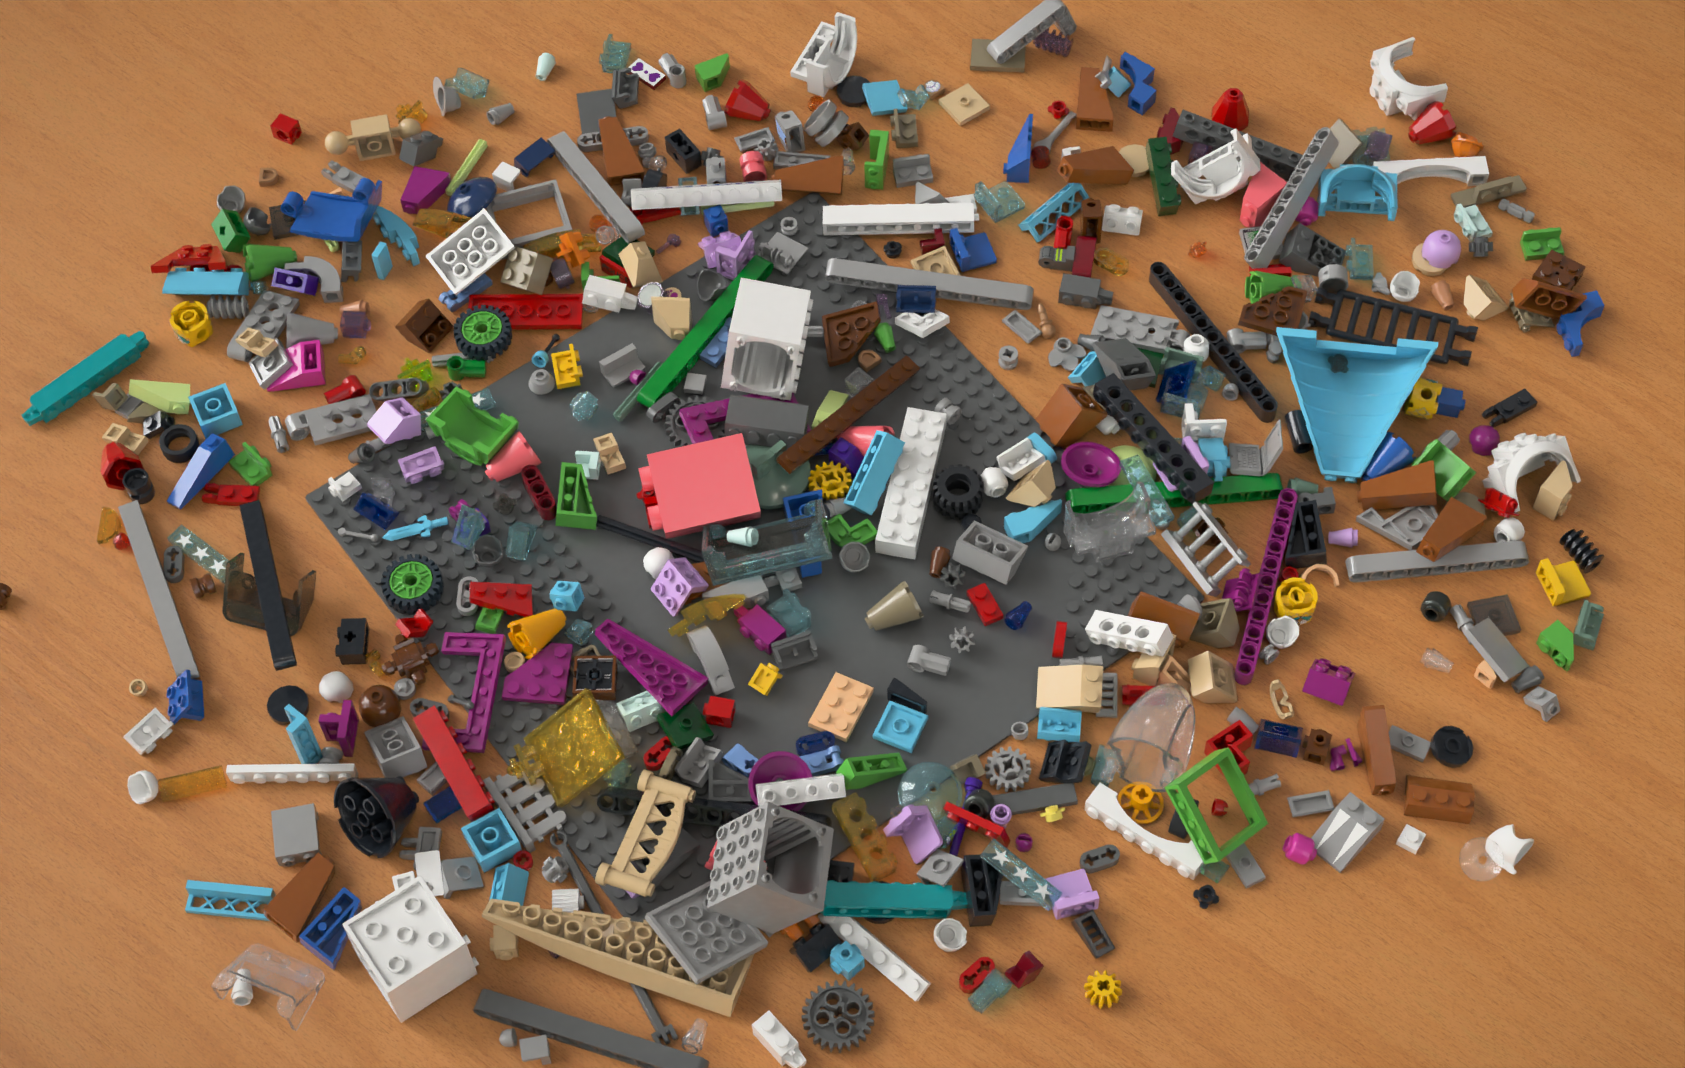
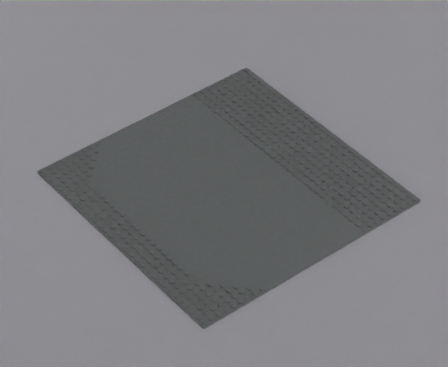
[305,193,1204,923]

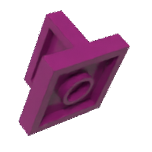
[318,700,359,757]

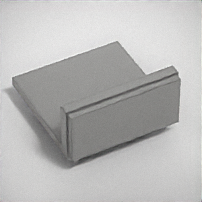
[917,849,964,887]
[441,856,484,899]

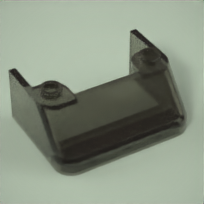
[222,553,316,636]

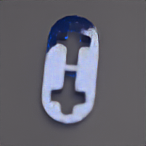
[796,731,835,756]

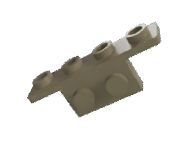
[1451,175,1527,208]

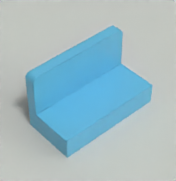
[1068,351,1106,387]
[489,863,529,906]

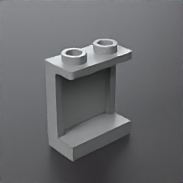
[271,803,322,867]

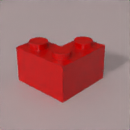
[1204,720,1253,777]

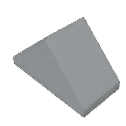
[915,182,950,204]

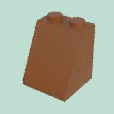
[1035,384,1108,447]

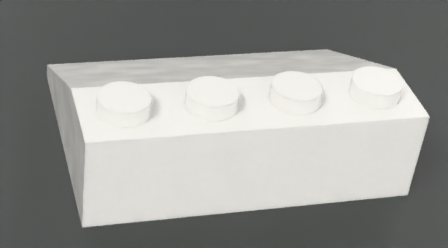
[426,209,516,296]

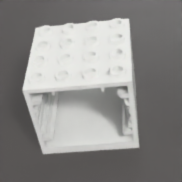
[721,278,813,401]
[342,875,479,1023]

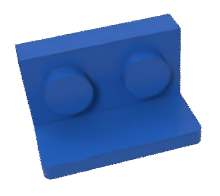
[166,670,204,725]

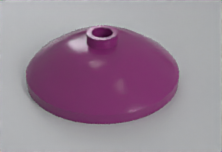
[1061,442,1121,487]
[748,751,812,811]

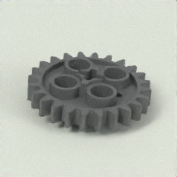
[665,396,726,447]
[802,980,875,1053]

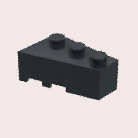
[1285,500,1327,569]
[960,853,1007,927]

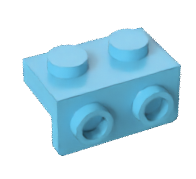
[1037,707,1082,743]

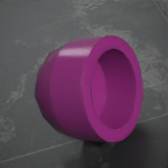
[629,369,646,385]
[1015,833,1033,852]

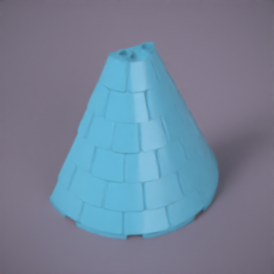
[1276,327,1438,483]

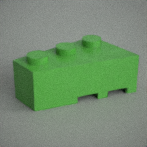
[555,462,597,530]

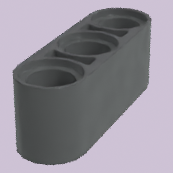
[369,378,429,402]

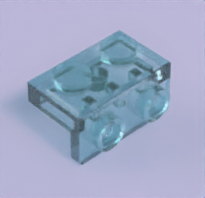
[1345,238,1374,280]

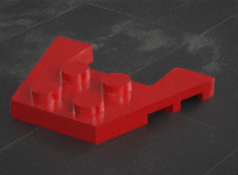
[151,244,227,273]

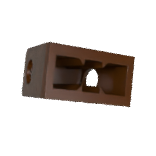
[1080,198,1102,243]

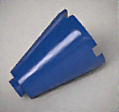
[1361,432,1416,481]

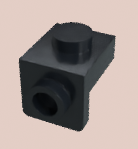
[143,411,175,439]

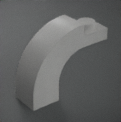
[284,256,344,303]
[686,625,735,696]

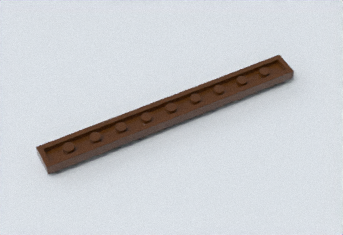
[776,355,920,474]

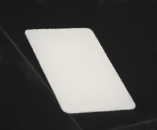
[415,850,444,896]

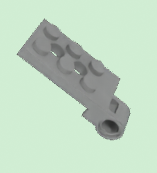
[227,290,300,362]
[285,394,377,445]

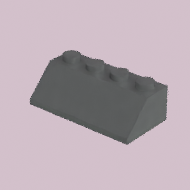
[724,395,809,449]

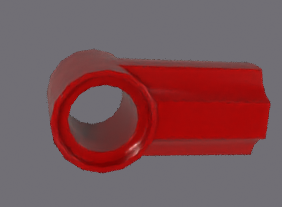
[1053,216,1074,249]
[324,375,366,404]

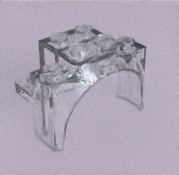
[1063,482,1156,563]

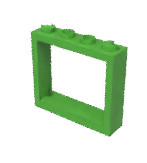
[1164,747,1268,864]

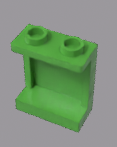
[864,130,889,190]
[1412,439,1477,502]

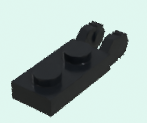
[1482,389,1537,427]

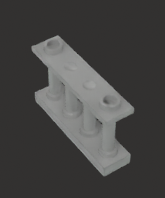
[1161,502,1251,597]

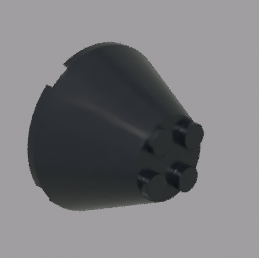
[334,776,419,858]

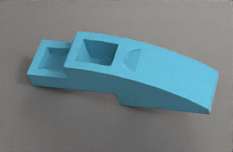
[373,206,420,266]

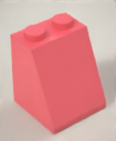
[1240,162,1287,228]

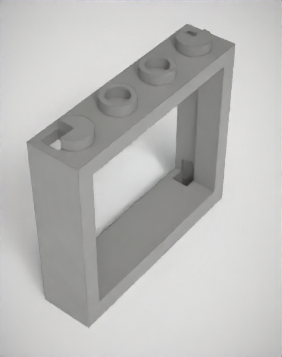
[486,179,573,260]

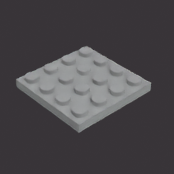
[645,881,768,985]

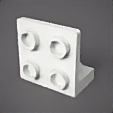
[1181,403,1227,444]

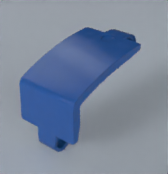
[280,178,382,242]

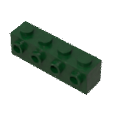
[1145,137,1181,216]

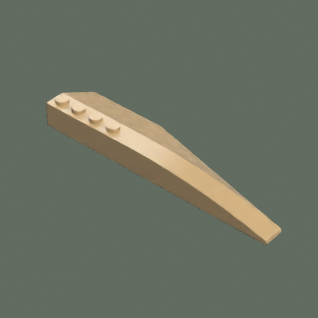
[482,899,754,1017]

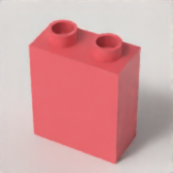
[638,433,761,539]

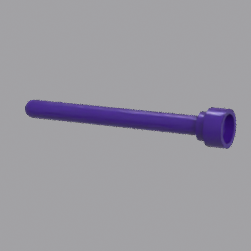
[949,777,983,856]

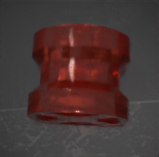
[1031,146,1051,169]

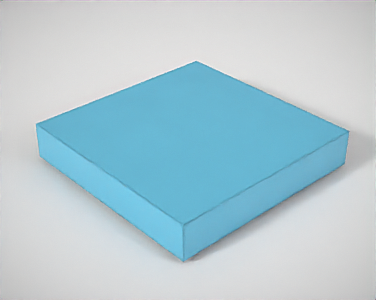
[862,80,907,116]
[873,701,928,753]

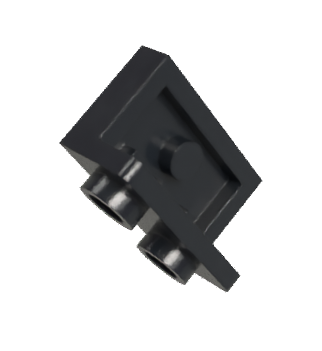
[789,923,842,973]

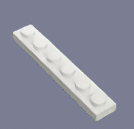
[226,763,358,784]
[818,913,931,1001]

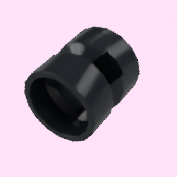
[122,468,155,504]

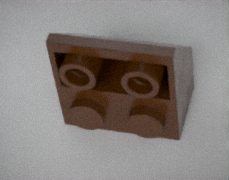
[395,299,454,353]

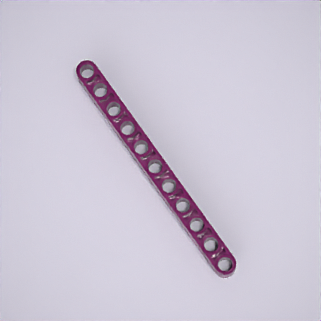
[1234,488,1297,685]

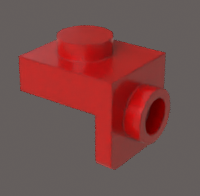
[395,609,433,638]

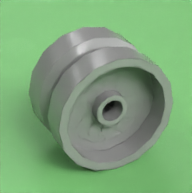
[803,99,849,147]

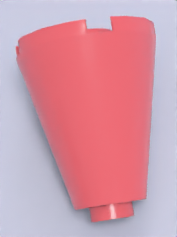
[837,426,895,457]
[484,431,542,482]

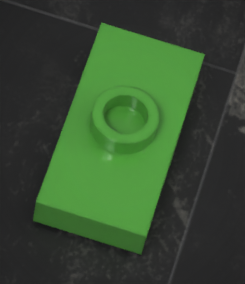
[475,607,505,634]

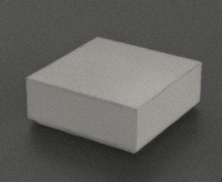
[684,373,707,395]

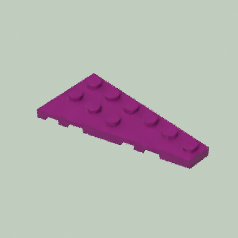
[595,619,708,716]

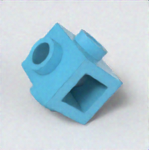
[550,581,585,611]
[830,941,865,981]

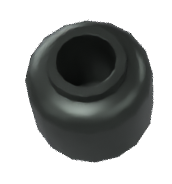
[1420,591,1451,622]
[964,789,995,819]

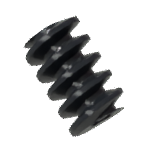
[1559,529,1604,574]

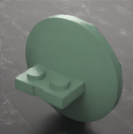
[746,440,810,509]

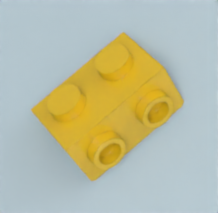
[551,344,583,389]

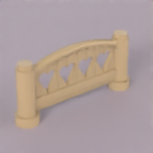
[595,769,696,897]

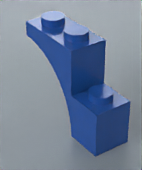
[1120,52,1157,116]
[1556,290,1605,357]

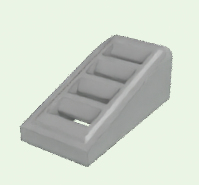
[1096,673,1118,718]

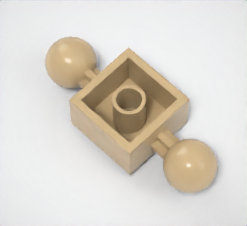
[325,114,421,161]

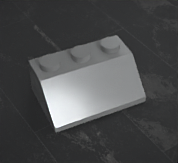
[952,520,1028,585]

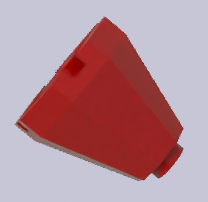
[724,79,771,121]
[1211,88,1249,131]
[1408,101,1456,144]
[100,442,145,491]

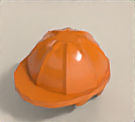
[1451,132,1484,157]

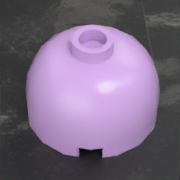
[1422,230,1461,268]

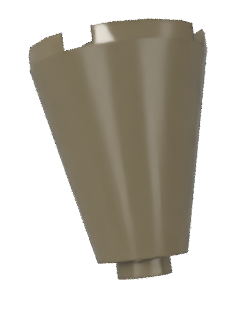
[864,581,924,631]

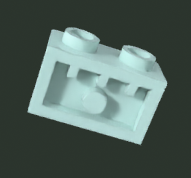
[1454,203,1493,242]
[616,691,666,732]

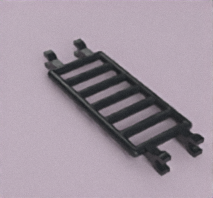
[1308,287,1478,366]

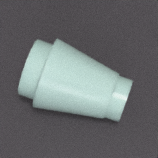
[535,53,556,81]
[727,526,759,547]

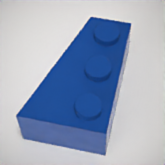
[299,887,362,970]

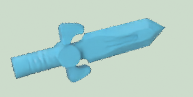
[382,515,449,541]

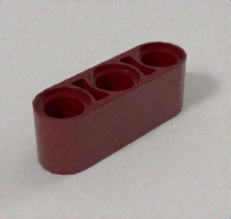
[1072,235,1097,278]
[521,465,557,521]

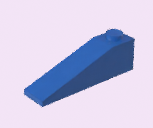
[1003,114,1033,183]
[167,433,235,510]

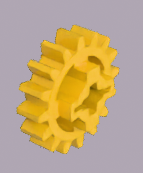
[808,461,852,501]

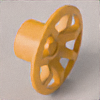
[1117,782,1164,825]

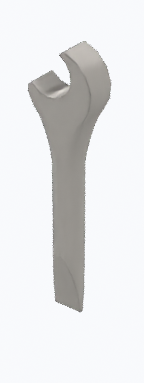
[1095,56,1112,89]
[1033,111,1077,157]

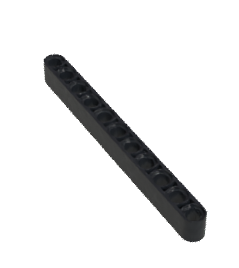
[1149,262,1278,423]
[239,500,297,671]
[597,787,832,827]

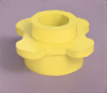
[1040,805,1065,822]

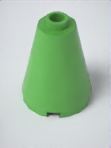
[243,244,297,282]
[1245,271,1301,304]

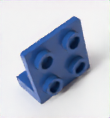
[949,228,997,272]

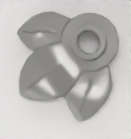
[1048,337,1086,371]

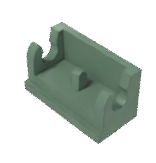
[1159,347,1204,384]
[1573,600,1604,650]

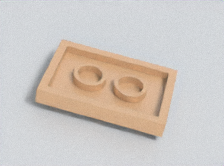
[808,672,874,743]

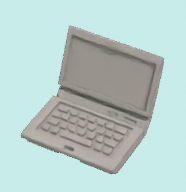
[1229,419,1283,476]

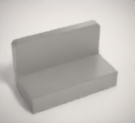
[599,343,646,388]

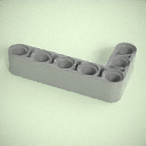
[987,0,1077,64]

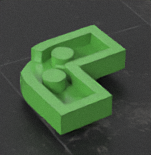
[823,514,877,548]

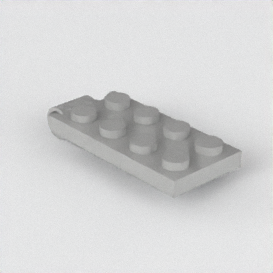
[1090,305,1190,354]

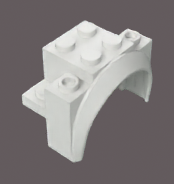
[790,12,857,97]
[1370,37,1448,121]
[1171,128,1261,205]
[1482,433,1581,512]

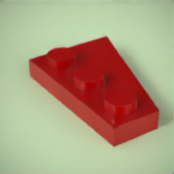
[469,582,533,617]
[943,801,1011,848]

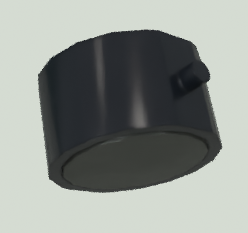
[642,168,668,188]

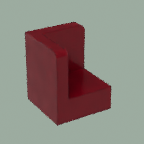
[919,228,945,255]
[1004,951,1044,989]

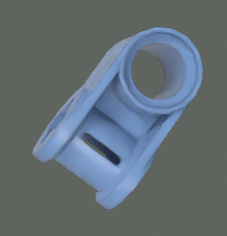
[722,743,758,777]

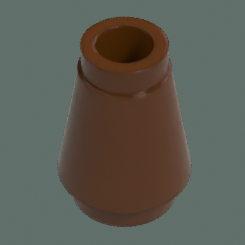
[929,546,951,578]

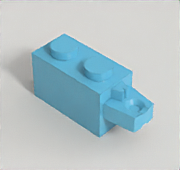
[1198,438,1230,481]

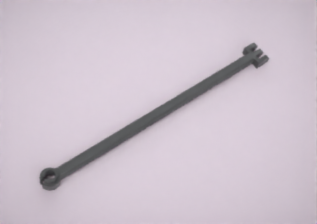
[550,831,678,1045]

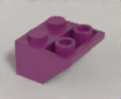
[1302,658,1355,706]

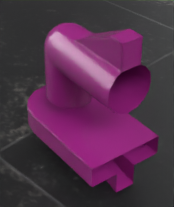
[1330,738,1363,772]

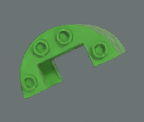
[426,386,519,466]

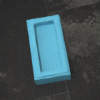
[371,241,393,280]

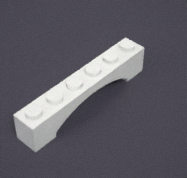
[1373,156,1489,186]
[1084,782,1209,880]

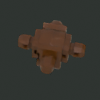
[381,634,439,685]

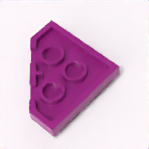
[502,643,574,705]

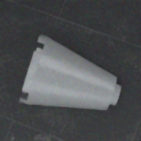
[286,313,338,349]

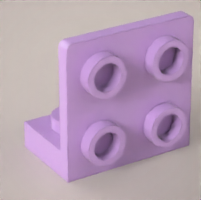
[715,230,756,280]
[651,557,709,617]
[1043,869,1099,920]

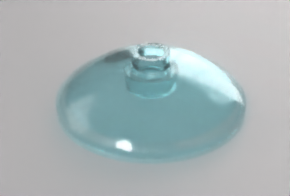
[898,762,962,825]

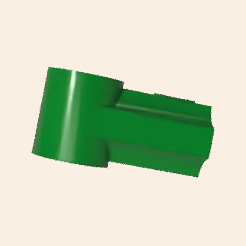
[447,356,486,381]

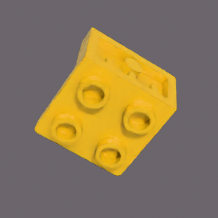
[1536,558,1591,606]

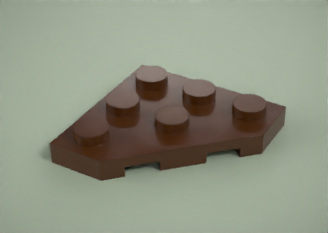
[1238,286,1308,336]
[822,301,881,367]

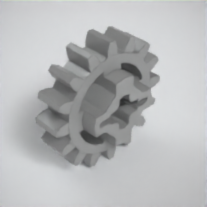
[985,746,1031,792]

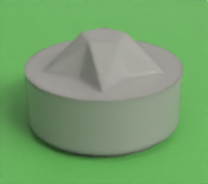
[394,678,416,700]

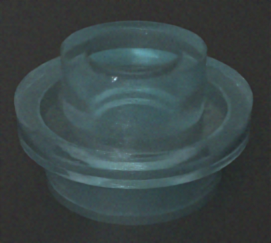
[249,281,268,294]

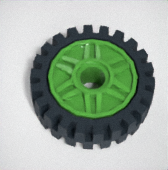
[453,305,512,361]
[381,554,444,615]

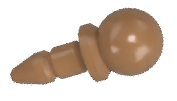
[1038,303,1056,339]

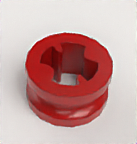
[513,850,533,871]

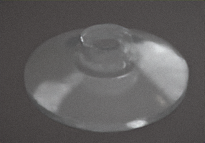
[1459,837,1504,881]

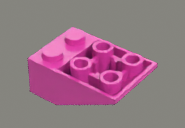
[267,340,326,392]

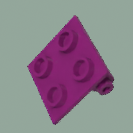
[1222,568,1260,612]

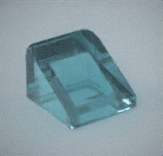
[564,619,593,645]
[1200,860,1230,883]

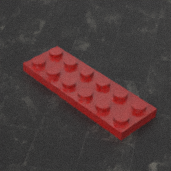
[468,294,584,330]

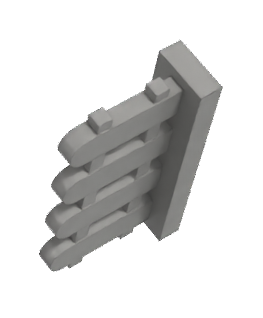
[483,763,567,853]

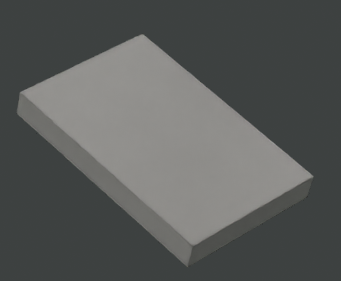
[1464,617,1529,683]

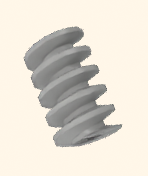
[206,295,249,319]

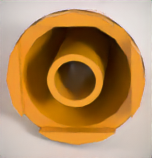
[507,609,566,659]

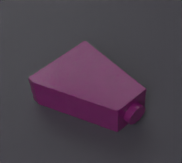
[400,166,451,215]

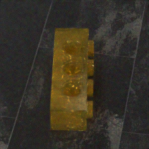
[832,792,898,882]

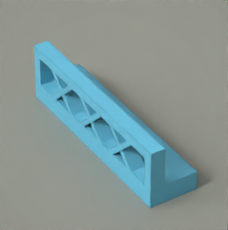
[1018,183,1089,242]
[284,704,323,764]
[185,880,276,921]

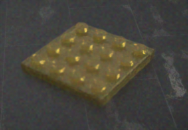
[523,688,625,808]

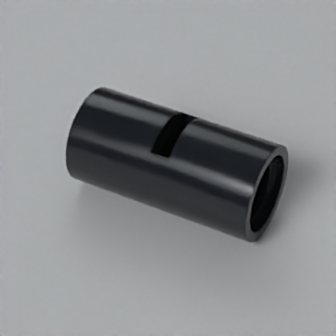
[1285,410,1313,454]

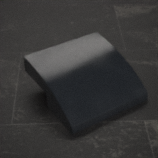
[1039,740,1092,783]

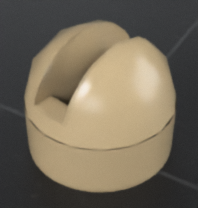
[129,679,148,697]

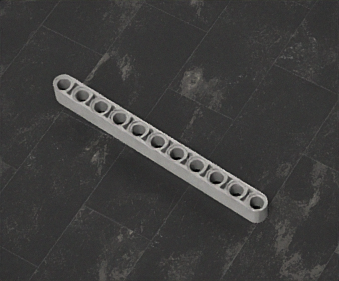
[825,258,1034,310]
[118,500,200,679]

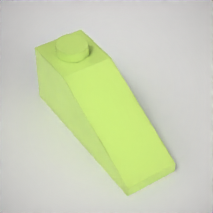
[129,379,190,414]
[812,390,849,444]

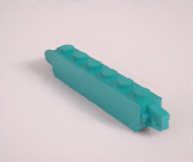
[21,331,149,426]
[820,880,968,919]

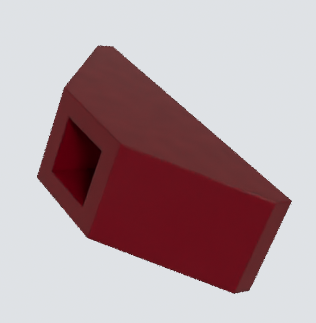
[1157,107,1184,155]

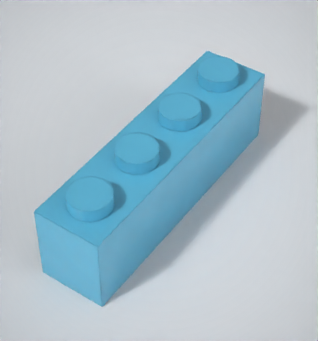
[843,430,905,515]

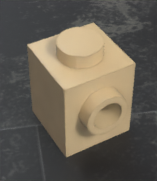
[490,925,519,960]

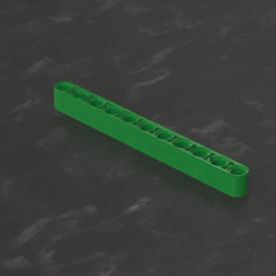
[637,254,774,408]
[1065,473,1283,515]

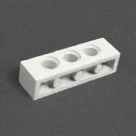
[1085,610,1173,657]
[756,773,846,806]

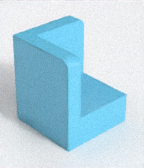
[1108,66,1131,97]

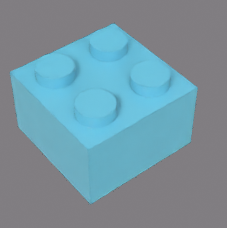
[188,383,243,439]
[461,808,522,873]

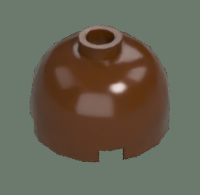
[359,685,401,727]

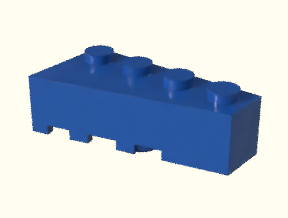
[783,489,823,578]

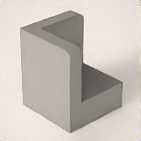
[519,1035,552,1065]

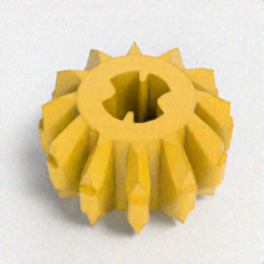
[1084,970,1122,1009]

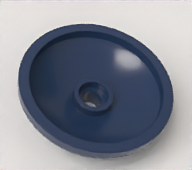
[447,177,497,221]

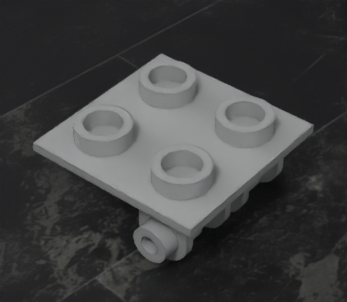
[758,232,808,274]

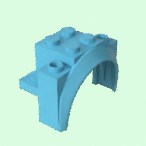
[1317,164,1398,221]

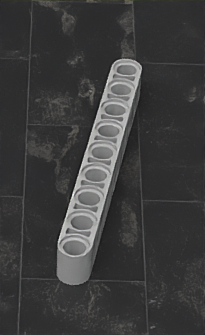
[1244,127,1339,269]
[547,131,645,244]
[1345,541,1529,582]

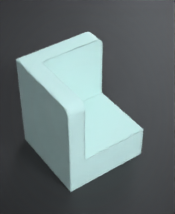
[575,451,601,480]

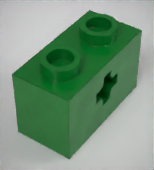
[211,209,251,253]

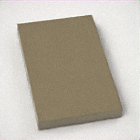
[970,39,1026,73]

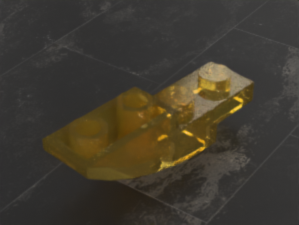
[413,209,472,238]
[523,229,602,260]
[668,593,747,637]

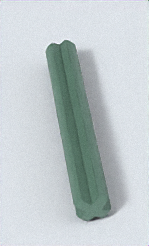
[613,362,662,422]

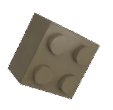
[500,247,553,295]

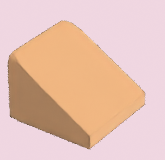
[1474,659,1496,689]

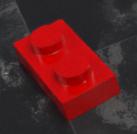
[966,583,1004,626]

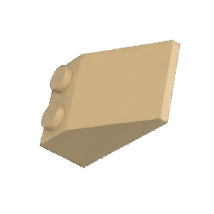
[1036,665,1103,713]

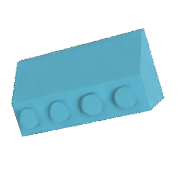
[162,268,249,296]

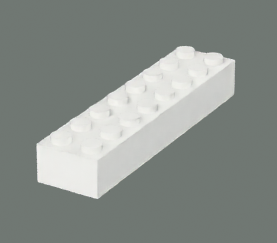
[875,407,947,560]

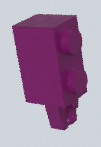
[733,603,787,655]

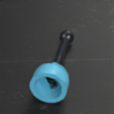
[532,334,560,368]

